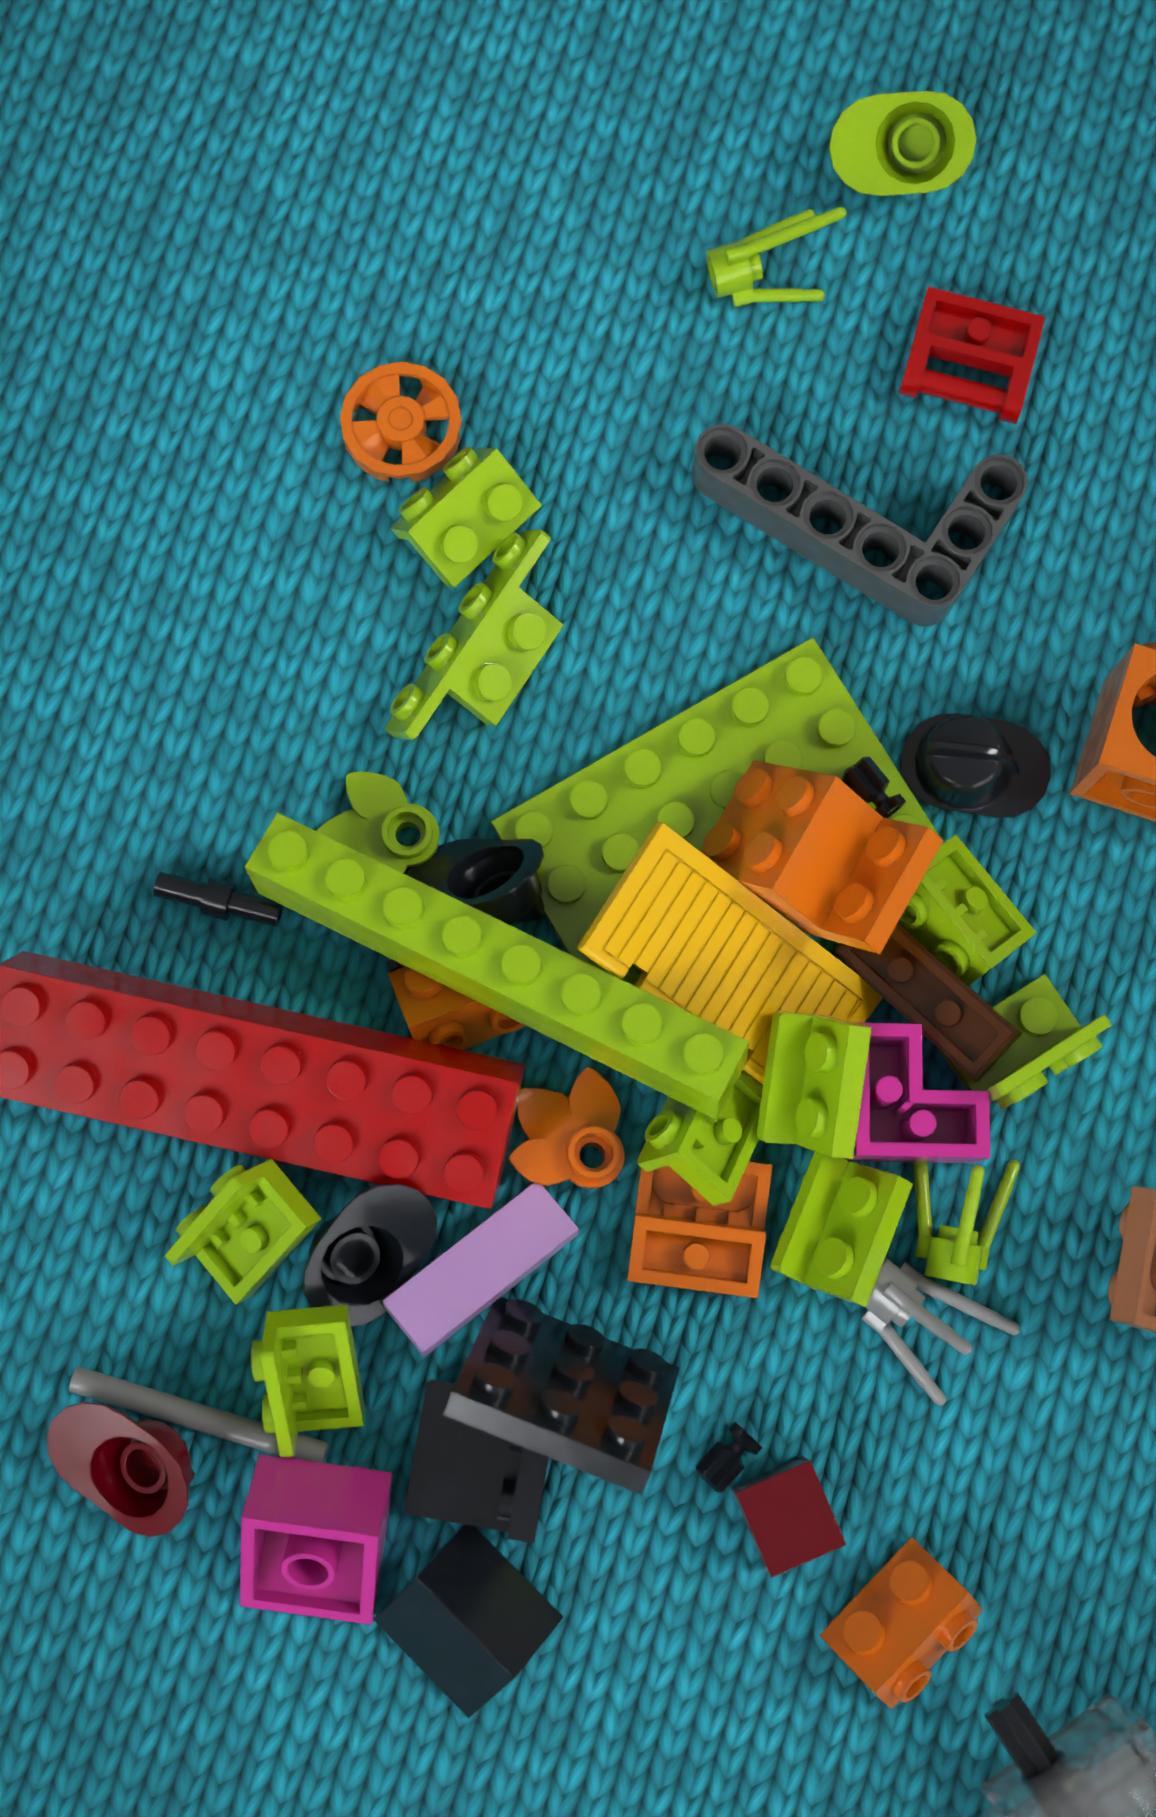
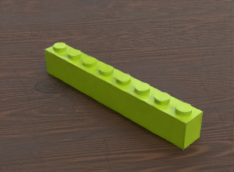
[244,812,749,1120]

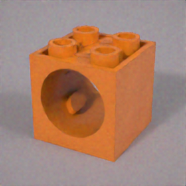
[1069,643,1156,822]

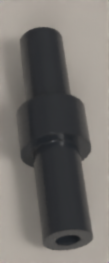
[154,872,284,927]

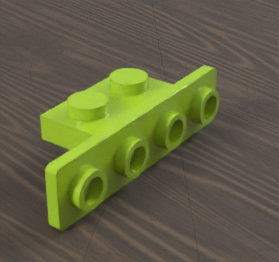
[384,529,564,740]

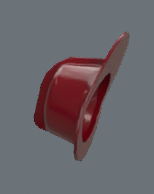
[47,1402,195,1537]

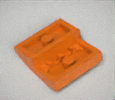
[627,1146,773,1298]

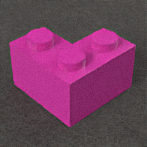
[847,1023,990,1163]

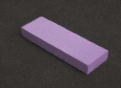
[382,1183,579,1357]

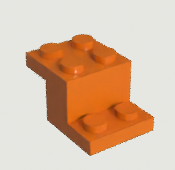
[700,760,943,954]

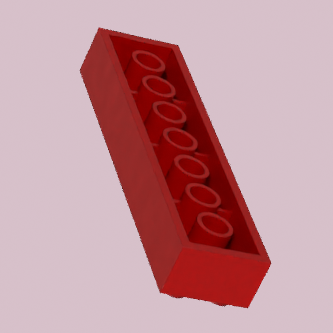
[0,951,526,1209]

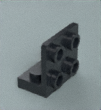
[404,1379,549,1544]

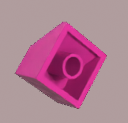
[240,1454,392,1625]

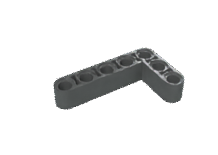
[692,424,1028,626]

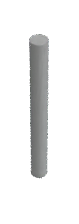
[69,1366,329,1463]

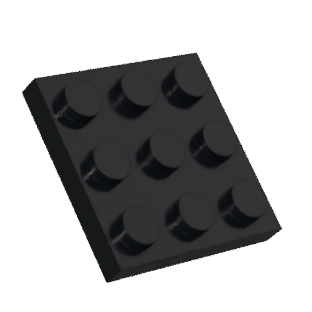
[443,1297,680,1495]

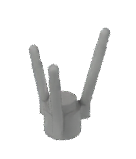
[861,1259,1020,1406]

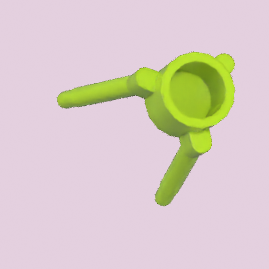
[705,207,846,308]
[913,1159,1020,1286]

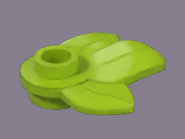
[316,771,440,874]

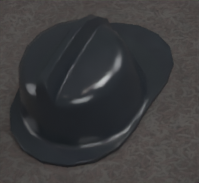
[901,713,1051,818]
[407,838,544,925]
[304,1183,437,1327]

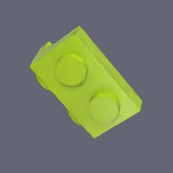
[391,447,542,588]
[164,1159,321,1305]
[251,1305,365,1458]

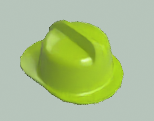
[829,91,977,196]

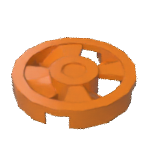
[340,362,462,482]

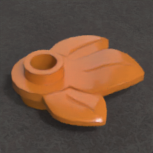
[509,1067,625,1189]

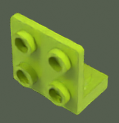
[936,974,1112,1110]

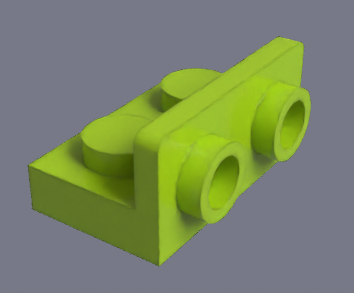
[898,835,1037,986]
[756,1011,872,1159]
[636,1070,763,1206]
[771,1151,913,1307]

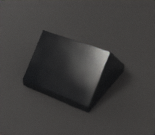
[374,1524,563,1718]

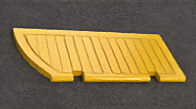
[577,822,883,1084]

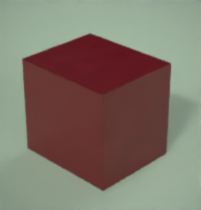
[730,1456,846,1578]

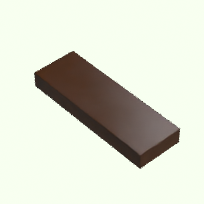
[833,923,1022,1082]

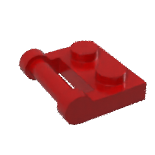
[898,286,1046,424]

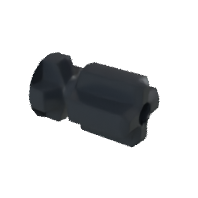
[842,756,906,818]
[695,1422,763,1493]

